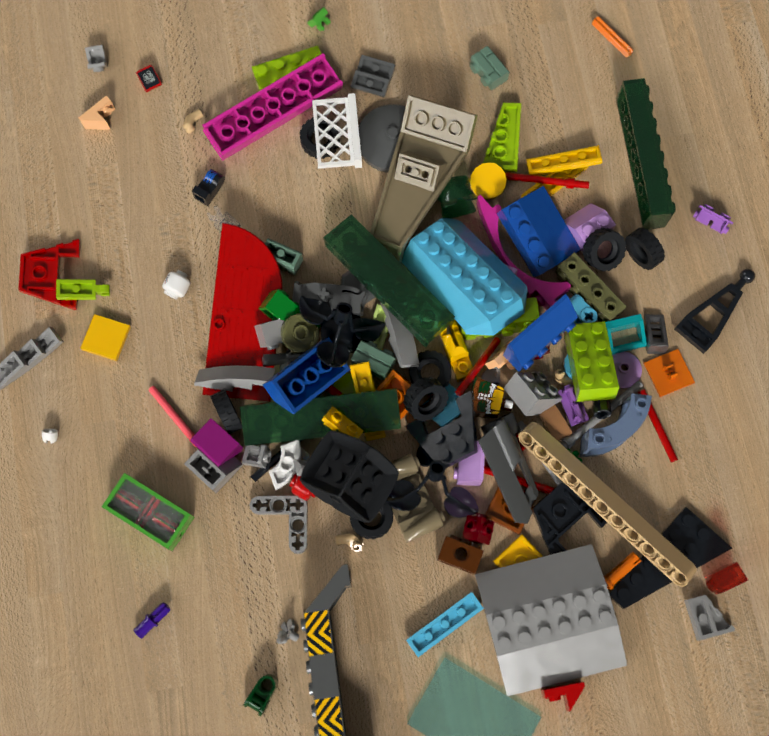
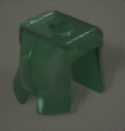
[437,175,477,219]

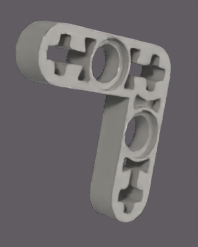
[250,496,308,554]

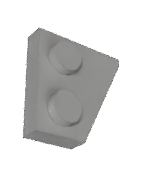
[684,595,735,641]

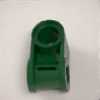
[243,674,278,717]

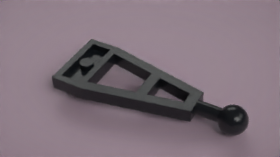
[674,269,755,354]

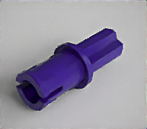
[133,602,171,639]

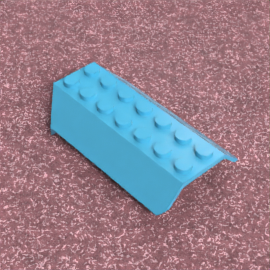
[402,218,528,336]

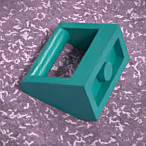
[605,314,647,355]

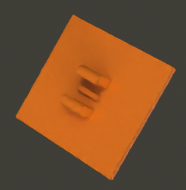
[643,349,695,397]

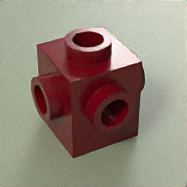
[462,513,495,545]

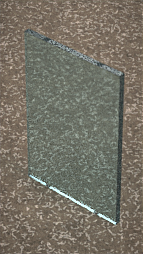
[407,658,541,736]

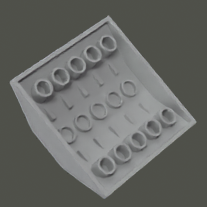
[475,544,627,696]

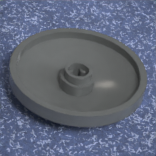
[359,104,411,173]

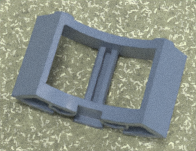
[580,394,652,457]

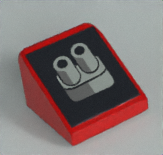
[136,65,162,92]

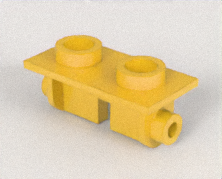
[321,406,363,439]

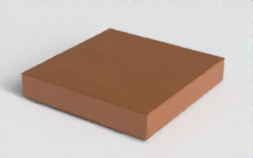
[485,486,536,535]

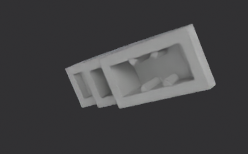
[380,297,419,368]
[0,327,63,390]
[194,365,275,392]

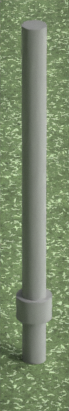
[561,381,643,449]

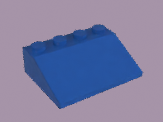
[496,186,581,278]

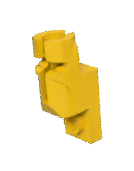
[437,317,473,382]

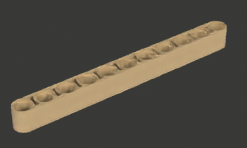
[518,422,696,587]

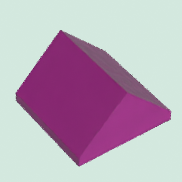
[190,418,244,467]

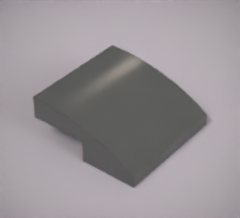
[351,55,396,98]

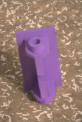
[693,204,734,234]
[558,384,589,427]

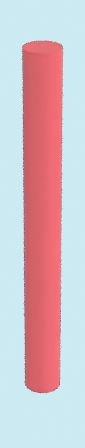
[148,386,197,448]

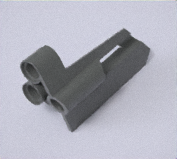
[478,412,538,524]

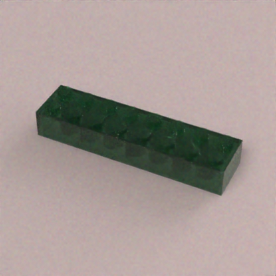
[616,78,676,230]

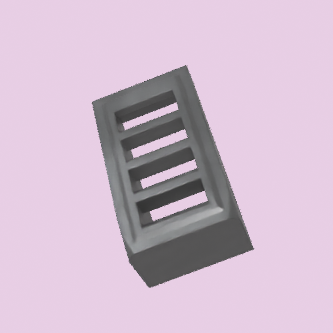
[644,314,669,354]

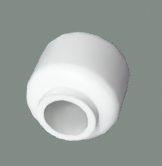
[162,270,191,299]

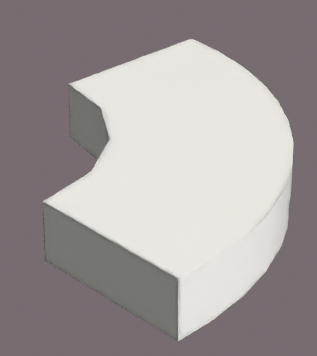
[269,439,302,490]

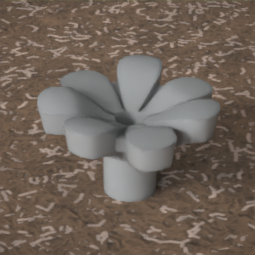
[276,619,299,644]

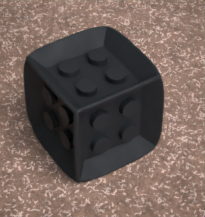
[300,431,399,523]

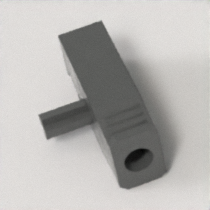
[292,281,369,316]

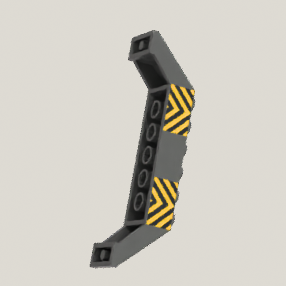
[301,564,352,736]

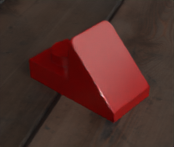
[541,681,585,712]

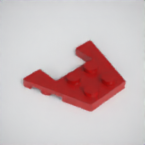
[18,239,80,310]

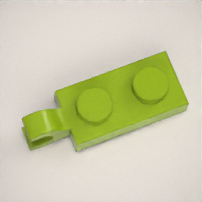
[56,279,110,300]

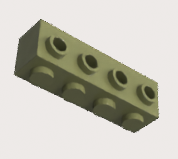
[555,252,627,322]

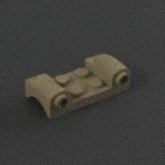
[391,453,445,543]

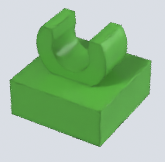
[307,7,331,31]

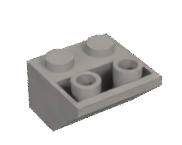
[504,371,563,416]
[184,449,243,494]

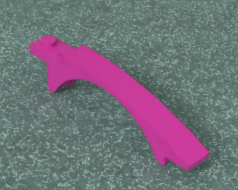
[476,195,571,310]

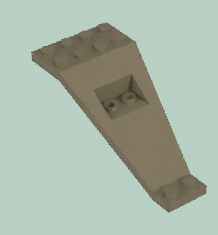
[366,95,478,265]

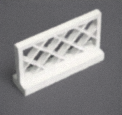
[312,93,362,169]

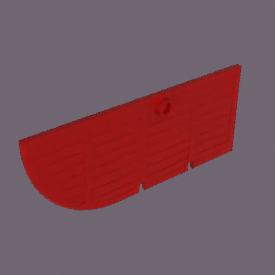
[202,223,283,402]

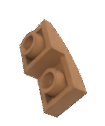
[538,405,572,441]

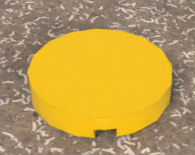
[470,162,507,200]

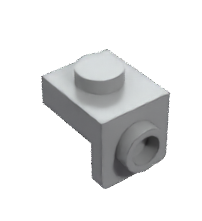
[85,45,108,72]
[242,444,271,468]

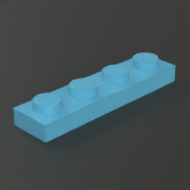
[406,592,484,657]

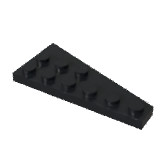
[609,507,732,609]

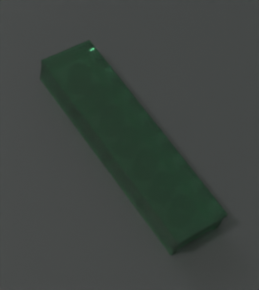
[323,214,455,348]
[240,388,401,446]

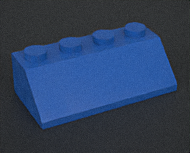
[503,294,578,372]
[262,338,350,414]

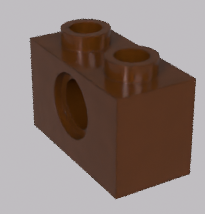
[437,535,484,575]

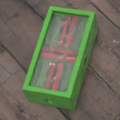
[102,473,195,551]

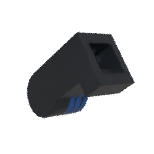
[192,169,225,207]

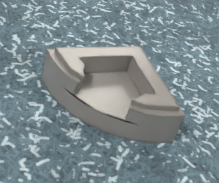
[481,367,500,385]

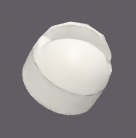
[42,428,58,444]

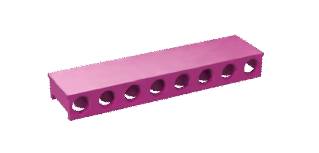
[203,53,343,161]

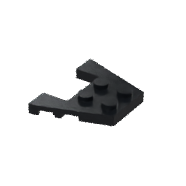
[405,391,478,469]
[531,483,608,555]

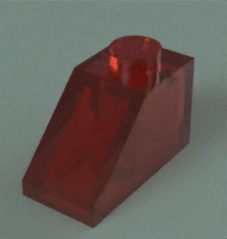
[705,562,748,595]

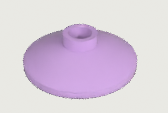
[612,352,642,389]

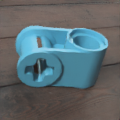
[570,294,598,323]

